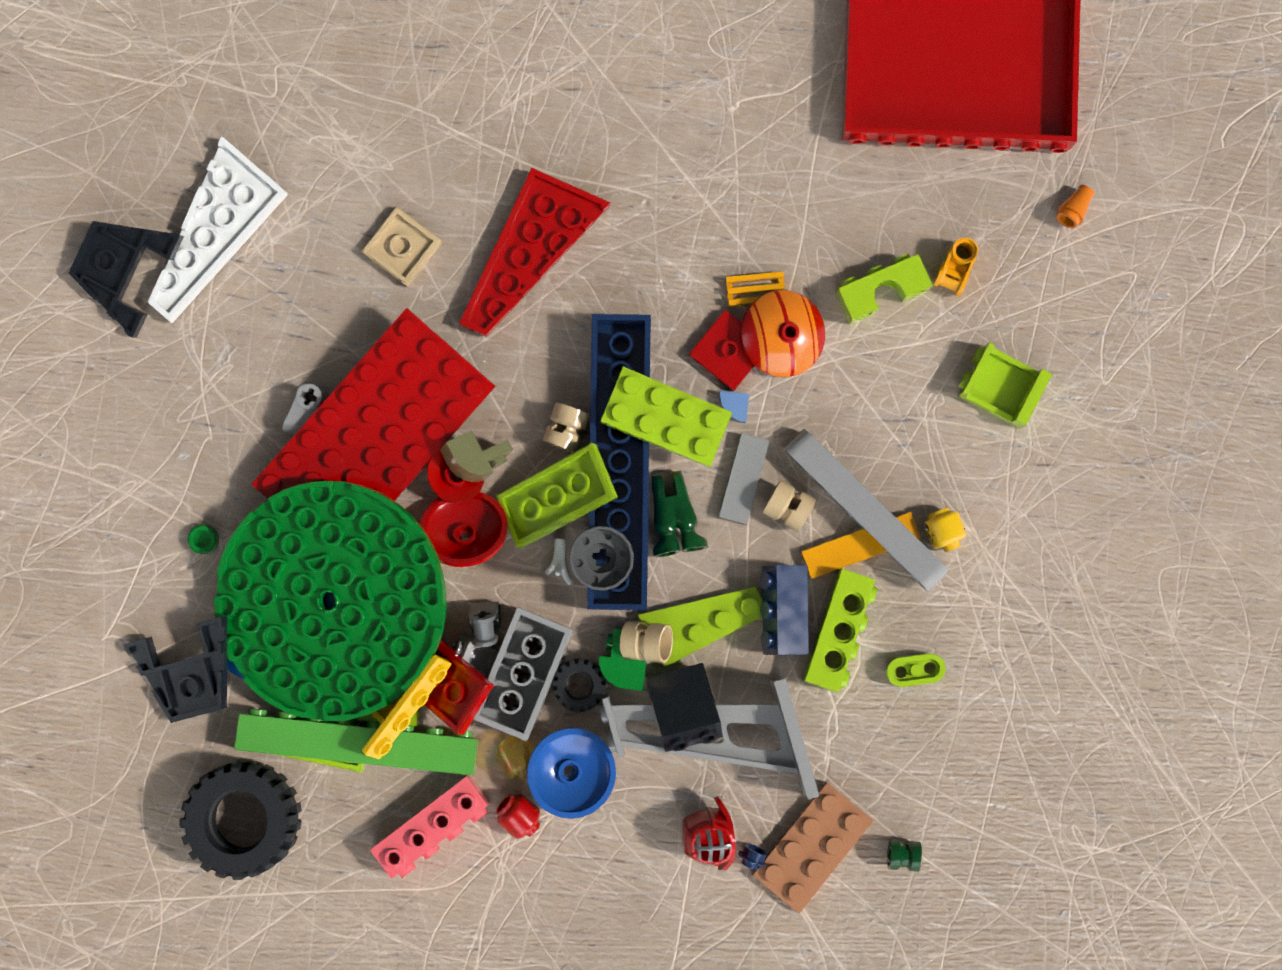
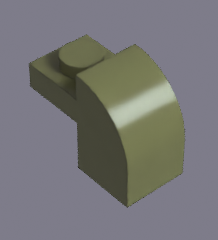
[440,430,513,482]

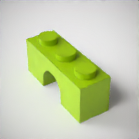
[835,253,933,325]

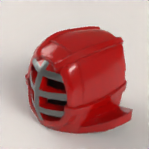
[682,796,736,870]

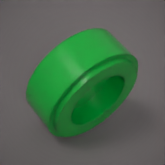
[187,525,219,554]

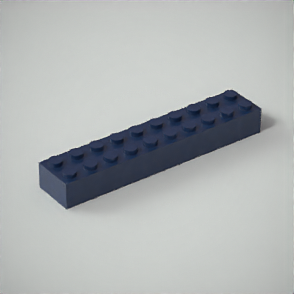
[587,314,651,610]

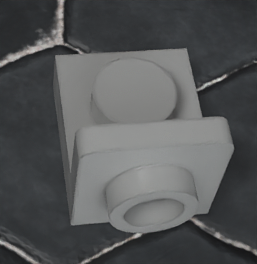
[451,635,499,678]

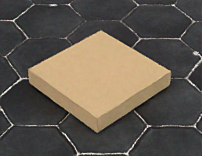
[361,206,443,287]

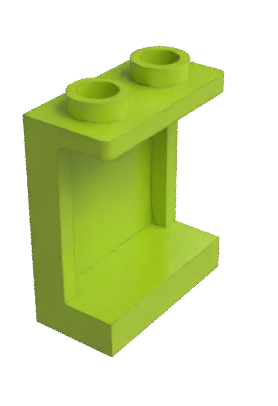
[958,342,1053,429]

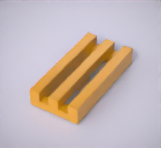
[726,271,785,307]

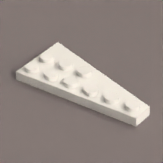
[148,136,288,323]

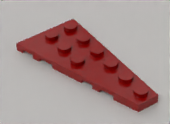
[459,168,611,337]

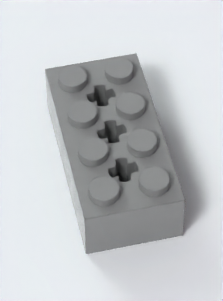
[473,607,574,741]

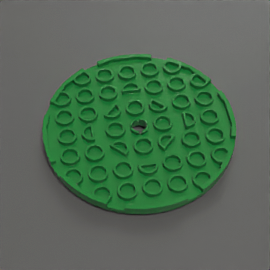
[214,481,447,721]

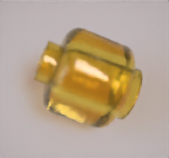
[495,736,534,781]

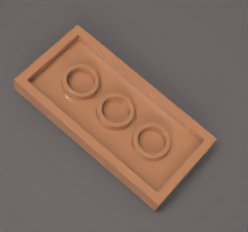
[752,782,874,913]

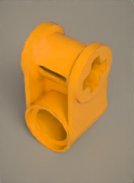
[933,237,978,297]

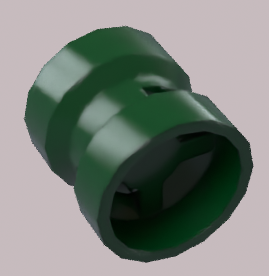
[887,839,922,872]

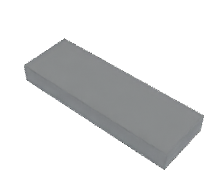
[718,433,770,525]

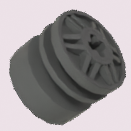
[569,526,634,591]

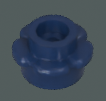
[738,843,767,870]

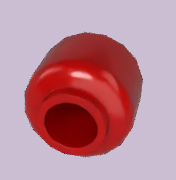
[496,794,540,839]

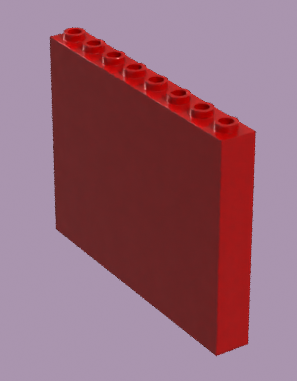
[842,0,1081,153]

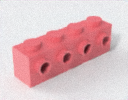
[370,775,490,879]

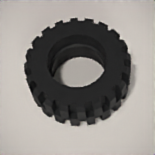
[179,761,302,880]

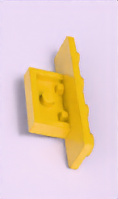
[362,655,451,759]

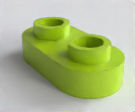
[885,653,946,687]

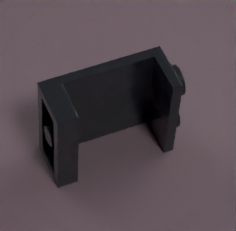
[646,663,723,752]

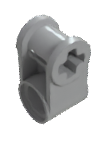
[282,383,328,436]

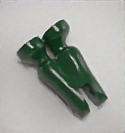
[652,470,708,558]

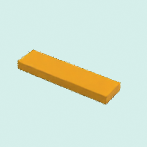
[801,512,921,579]

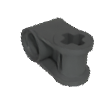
[469,601,501,647]

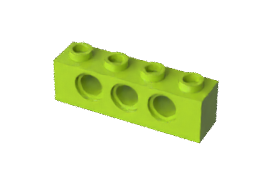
[802,568,878,693]

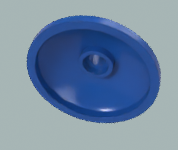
[527,728,616,819]

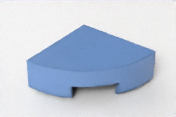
[719,391,749,424]

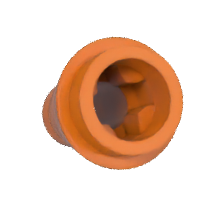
[1056,185,1094,229]

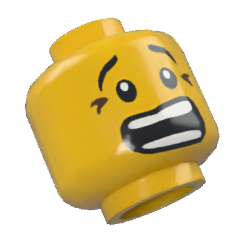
[924,507,967,552]

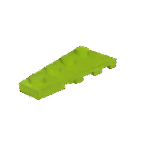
[638,587,762,667]

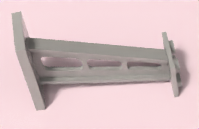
[598,677,819,800]

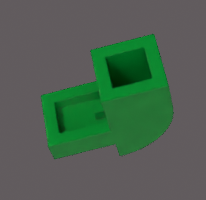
[599,627,646,691]

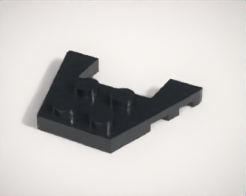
[69,221,184,338]
[123,615,227,723]

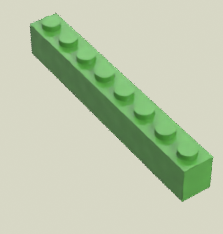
[234,709,479,775]

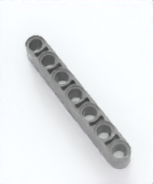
[783,429,949,592]

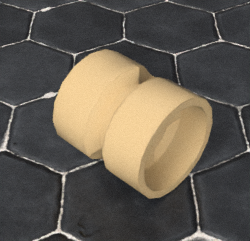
[541,403,590,453]
[762,480,817,532]
[620,621,673,663]

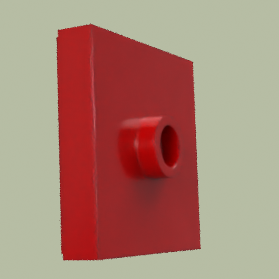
[689,310,754,392]

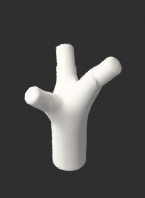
[545,539,573,585]

